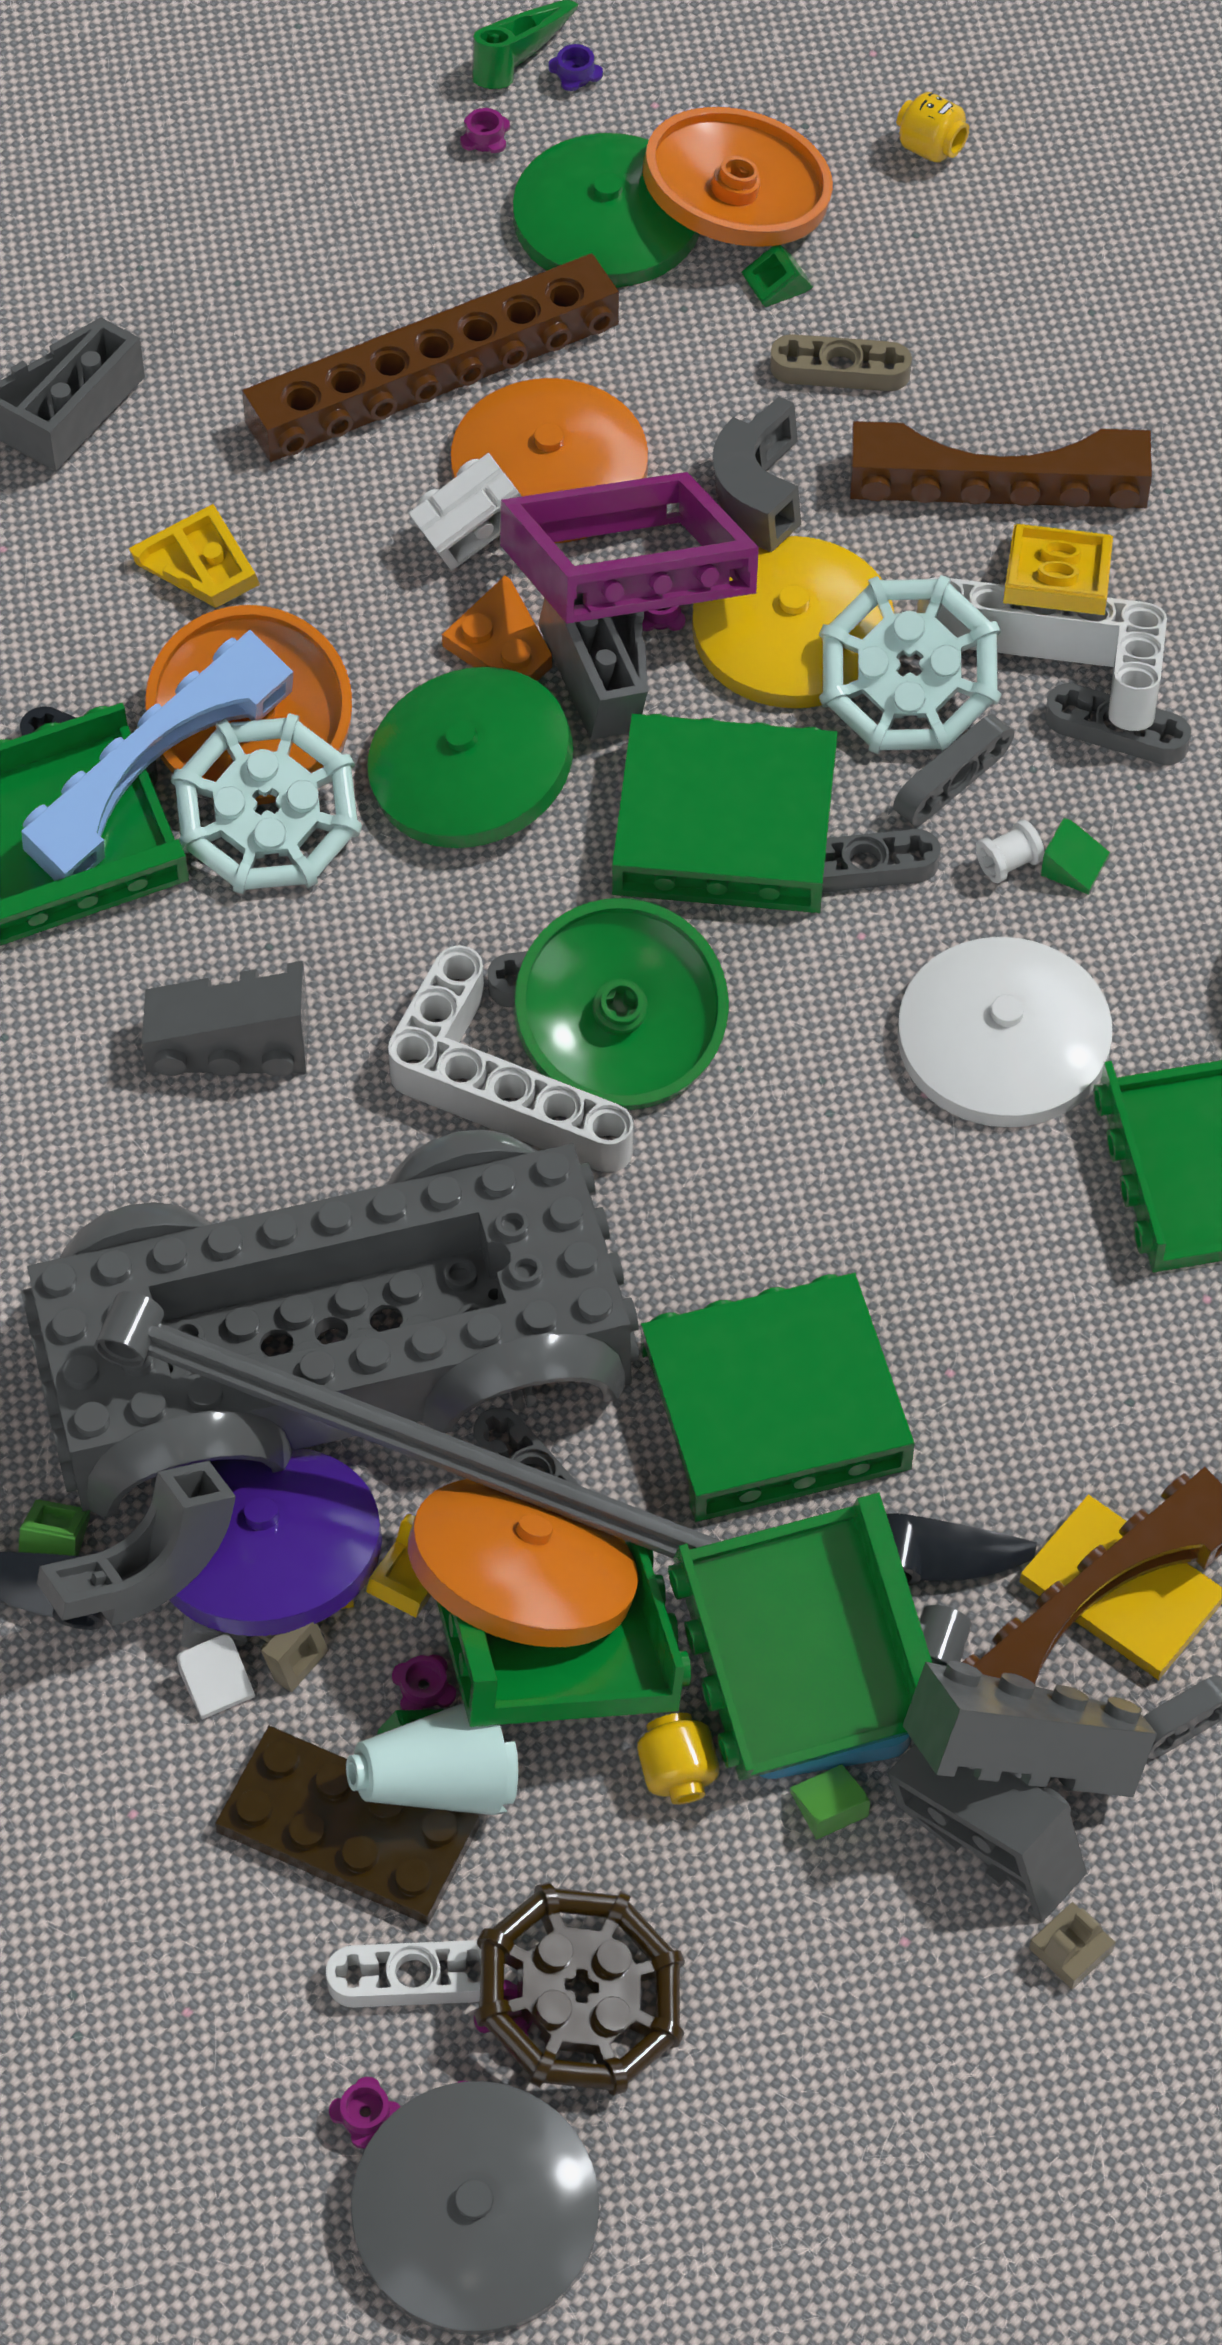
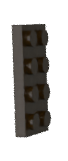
[215,1725,480,1925]

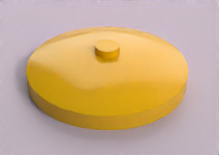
[692,536,894,708]

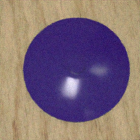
[169,1448,382,1636]

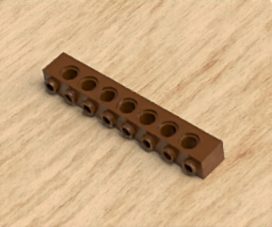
[242,253,619,463]

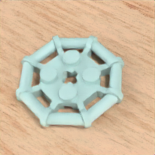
[819,575,1002,754]
[171,713,362,894]

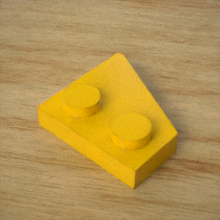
[128,504,260,608]

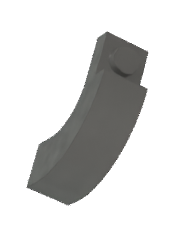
[712,396,801,552]
[37,1461,236,1626]

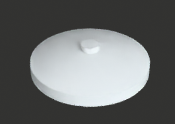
[897,937,1112,1127]

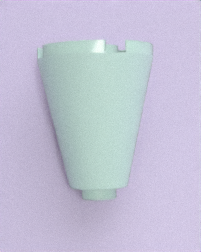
[346,1703,518,1815]

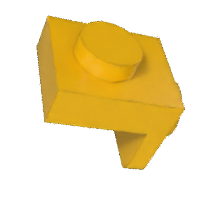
[366,1514,431,1618]

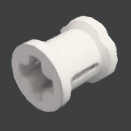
[976,819,1045,884]

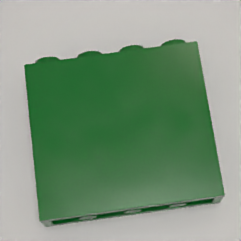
[0,702,189,946]
[612,714,838,913]
[1093,1060,1222,1273]
[640,1272,915,1523]
[668,1492,932,1781]
[437,1540,691,1727]

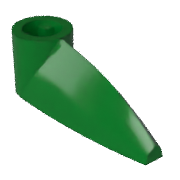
[472,0,579,89]

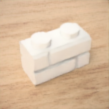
[409,453,522,571]

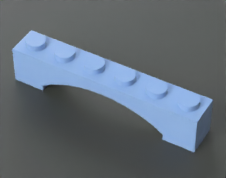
[21,630,293,881]

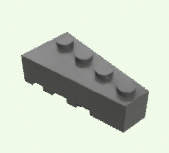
[903,1661,1157,1797]

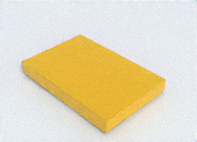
[1003,524,1113,615]
[1019,1494,1222,1681]

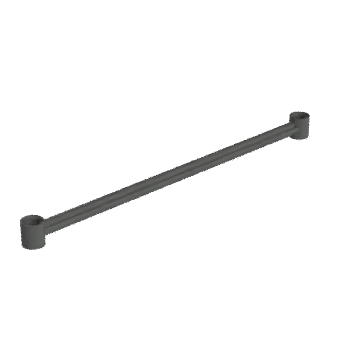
[94,1291,972,1666]

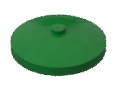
[513,133,700,288]
[367,667,573,848]
[514,898,729,1110]

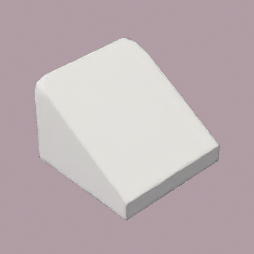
[177,1633,255,1720]

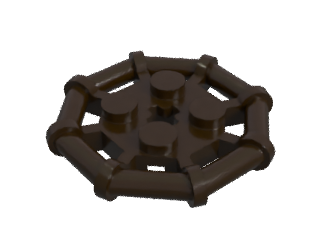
[474,1882,685,2096]

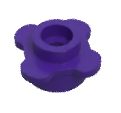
[548,44,603,91]

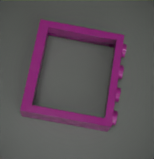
[500,472,759,624]

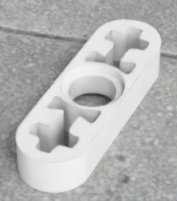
[326,1940,481,2008]

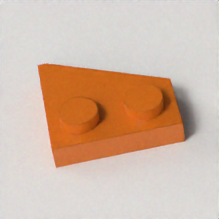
[442,575,552,681]

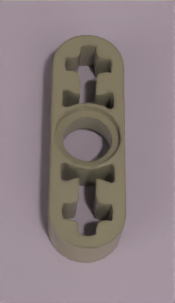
[770,334,912,391]

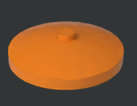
[642,107,833,247]
[451,378,648,543]
[146,605,352,805]
[408,1479,638,1647]

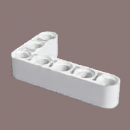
[916,577,1167,731]
[388,945,633,1173]

